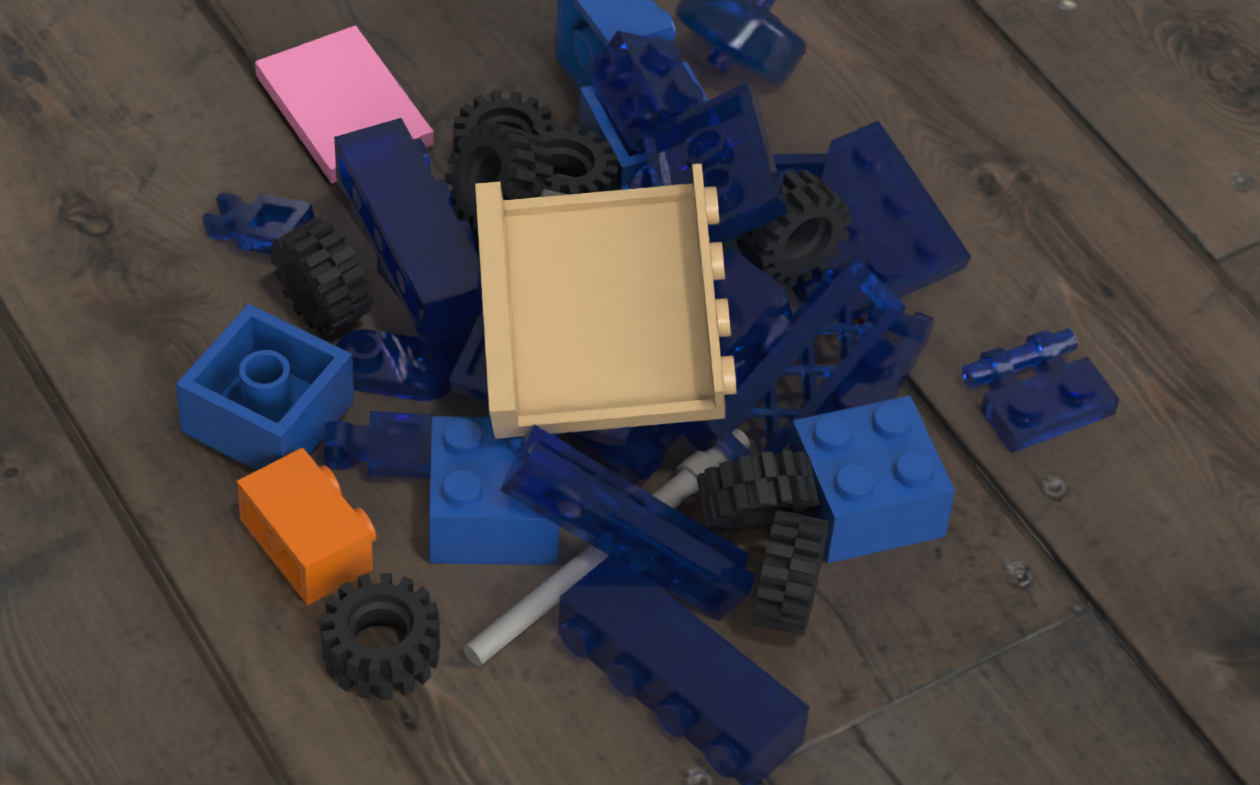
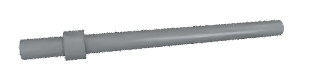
[463,428,750,667]

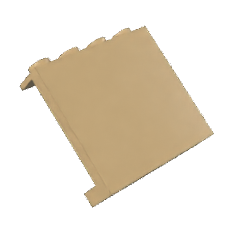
[475,163,737,439]

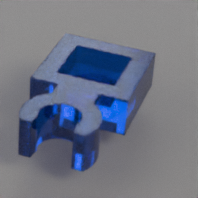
[202,193,315,255]

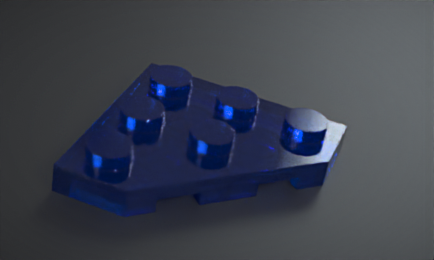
[791,120,971,334]

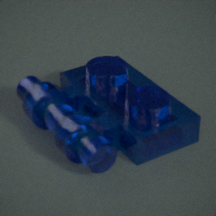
[962,328,1119,453]

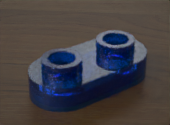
[336,329,455,401]

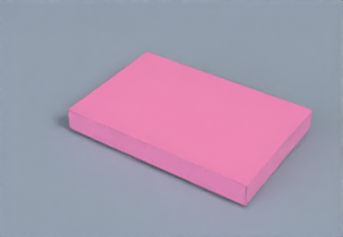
[255,25,434,184]

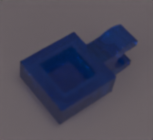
[323,411,433,479]

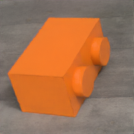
[237,447,376,606]

